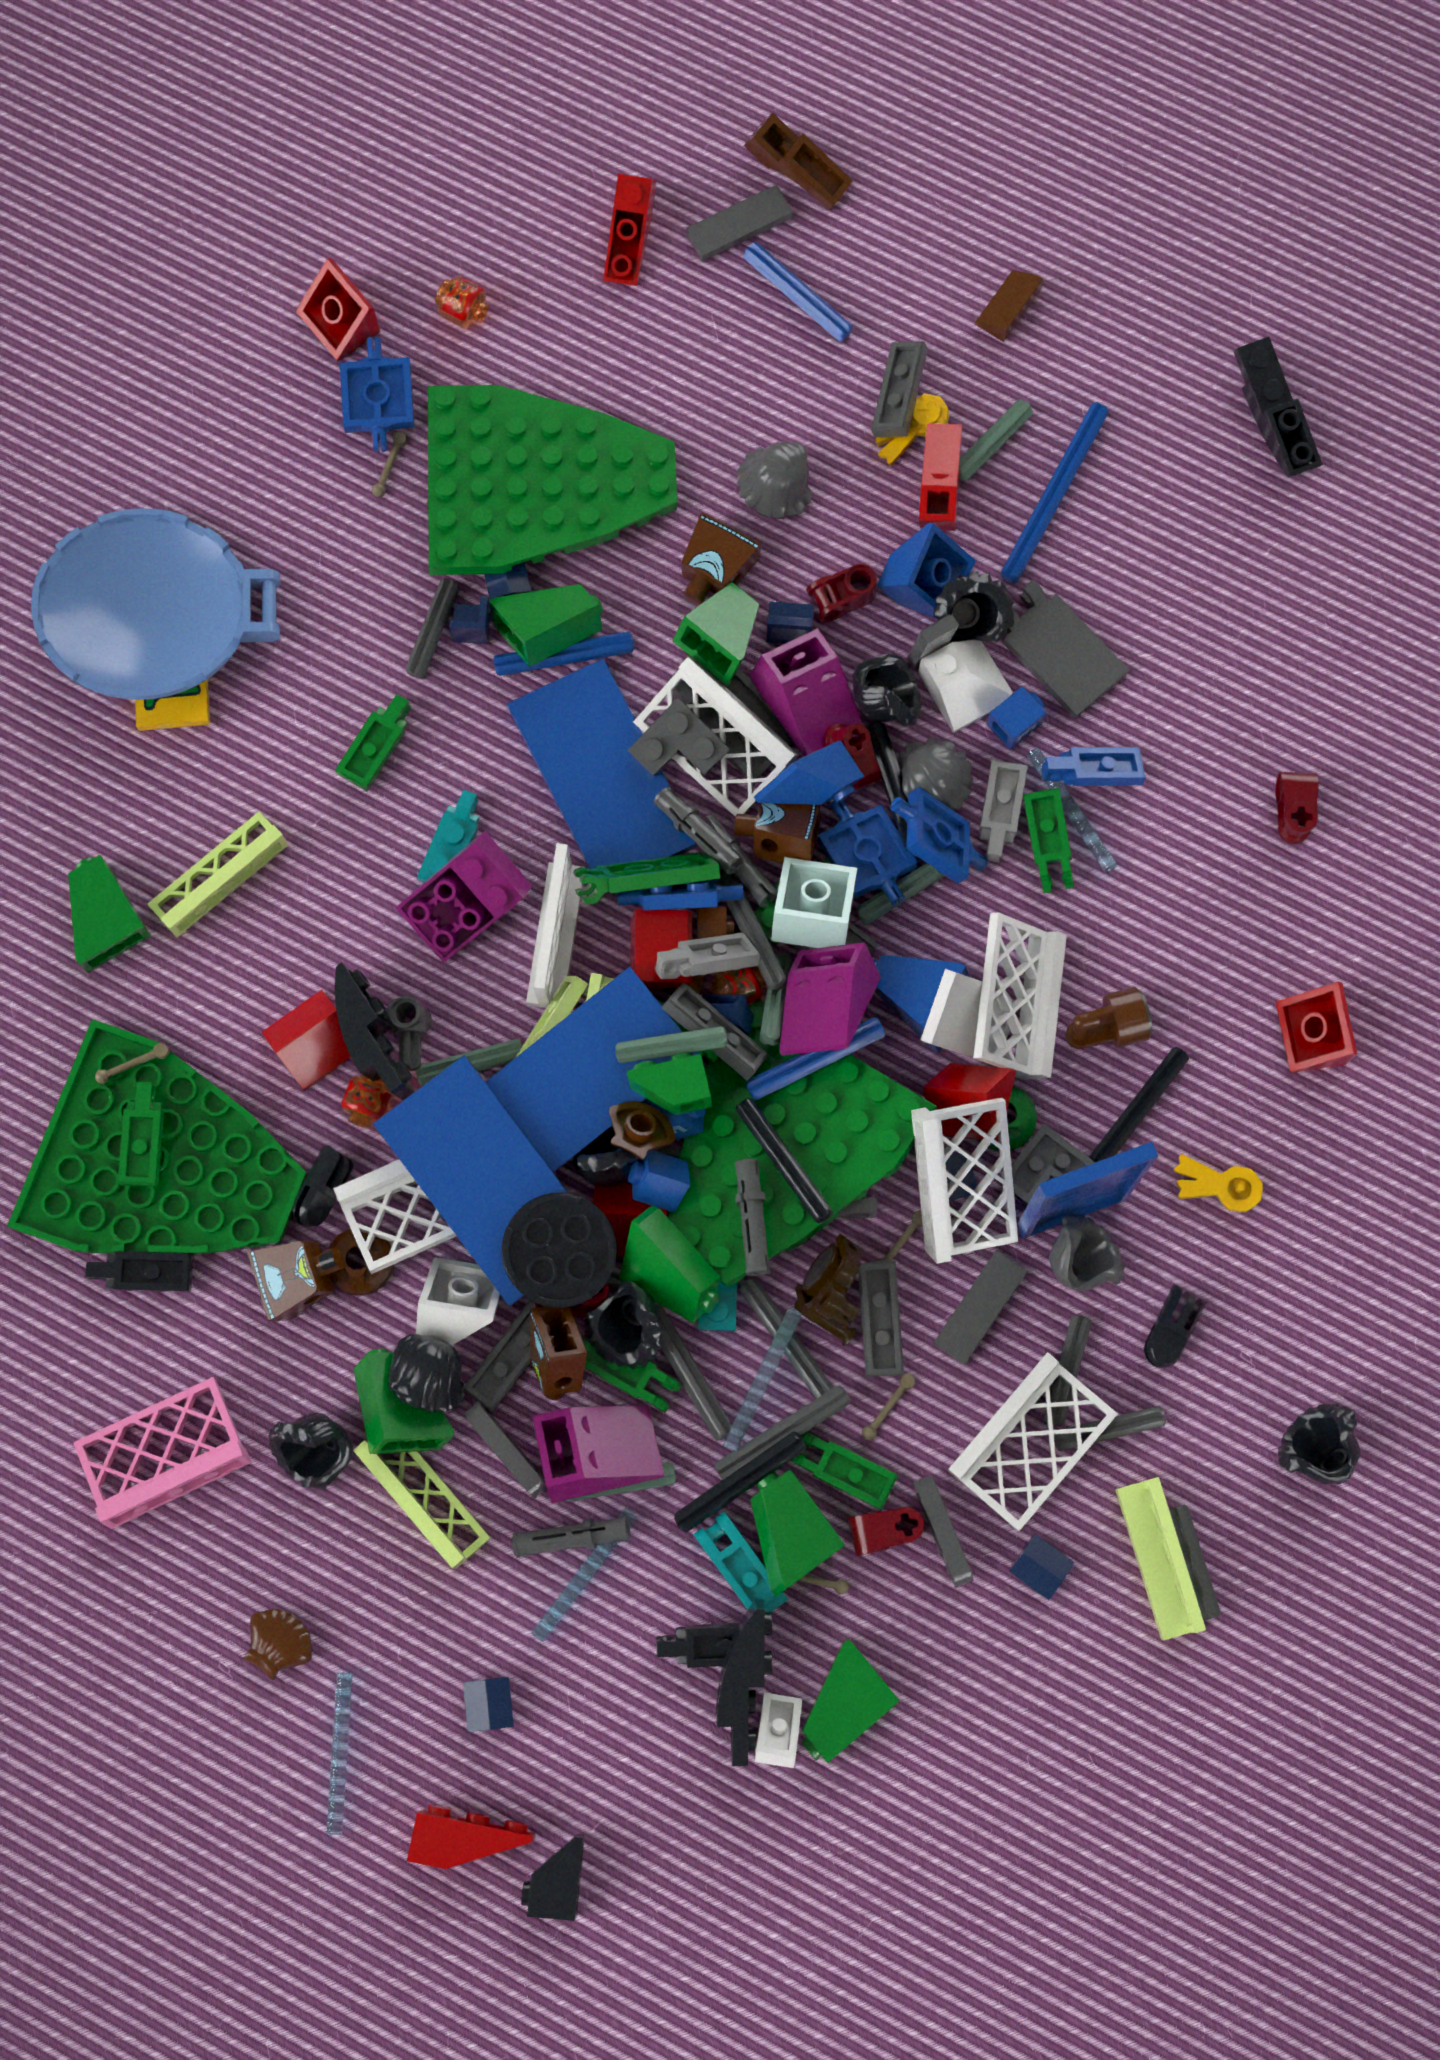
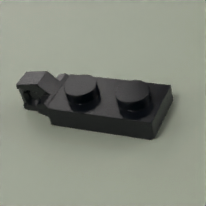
[85,1252,194,1293]
[656,1623,739,1668]

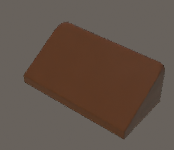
[975,270,1044,342]

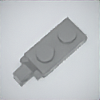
[979,759,1028,863]
[655,932,761,979]

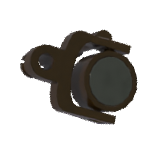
[794,1234,864,1346]

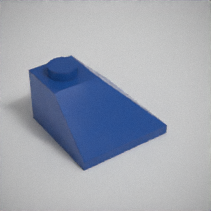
[877,523,976,619]
[754,740,864,805]

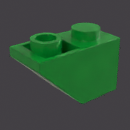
[627,1052,712,1116]

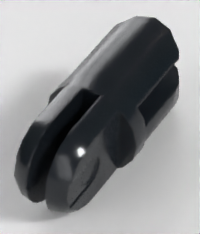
[292,1145,355,1227]
[1144,1284,1207,1368]

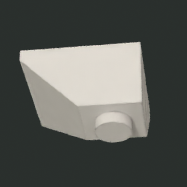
[918,640,1013,733]
[416,1257,501,1345]

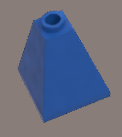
[873,955,970,1053]

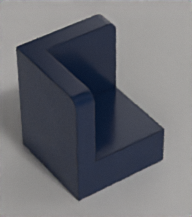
[449,596,491,644]

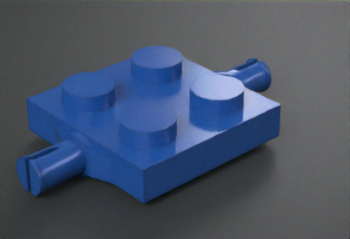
[340,336,415,453]
[890,787,988,884]
[817,800,918,905]
[618,879,743,910]

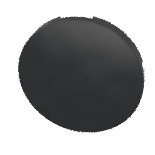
[502,1192,617,1308]

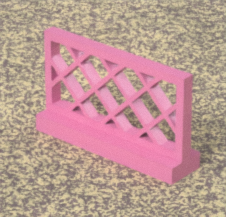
[73,1377,252,1529]

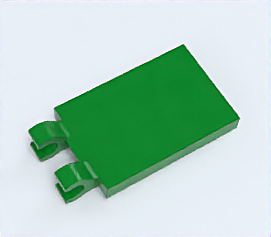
[573,852,720,904]

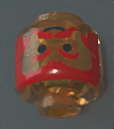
[435,276,489,329]
[710,966,767,1007]
[341,1074,395,1129]

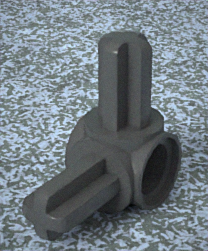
[385,996,432,1071]

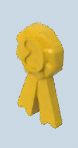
[875,393,950,466]
[1173,1154,1263,1213]

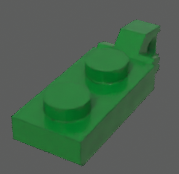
[335,694,411,792]
[118,1082,164,1187]

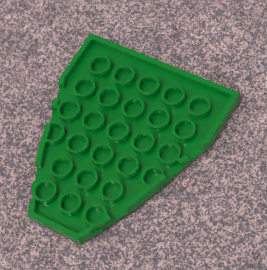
[428,385,677,575]
[668,999,937,1287]
[7,1019,308,1255]

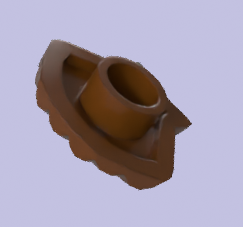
[609,1101,676,1159]
[243,1609,312,1681]

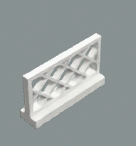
[633,657,799,817]
[526,843,585,1008]
[973,912,1067,1080]
[911,1098,1018,1264]
[333,1160,456,1274]
[948,1352,1118,1532]

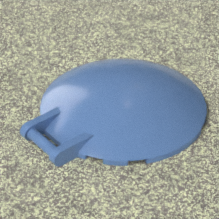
[31,508,280,700]

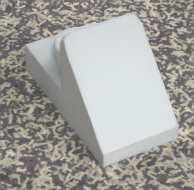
[755,1692,802,1768]

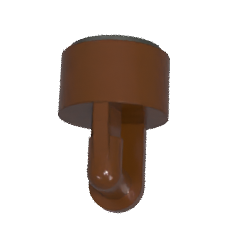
[1066,987,1152,1049]

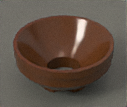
[328,1229,395,1296]

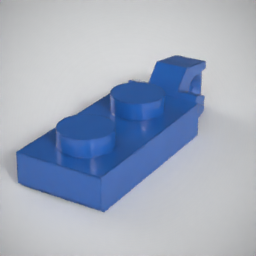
[1041,747,1146,786]

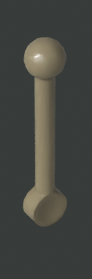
[372,431,407,497]
[95,1043,169,1084]
[877,1210,923,1262]
[862,1374,915,1441]
[798,1575,849,1594]

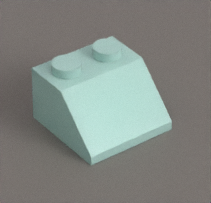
[771,857,857,948]

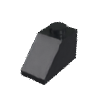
[521,1834,585,1921]

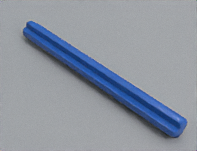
[1001,402,1108,584]

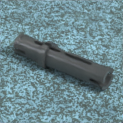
[653,787,744,875]
[703,814,778,908]
[735,1159,771,1276]
[512,1516,630,1558]

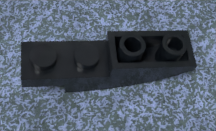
[1233,336,1323,478]
[335,962,415,1101]
[715,1599,772,1766]

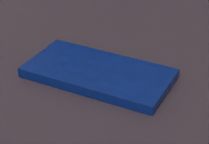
[507,658,698,869]
[486,967,700,1172]
[373,1055,568,1306]
[1017,1142,1158,1239]

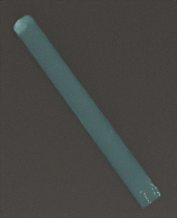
[1027,747,1118,874]
[723,1308,802,1452]
[531,1508,637,1642]
[326,1672,353,1835]

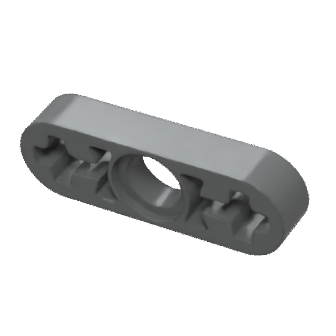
[464,1401,547,1498]
[912,1475,973,1588]

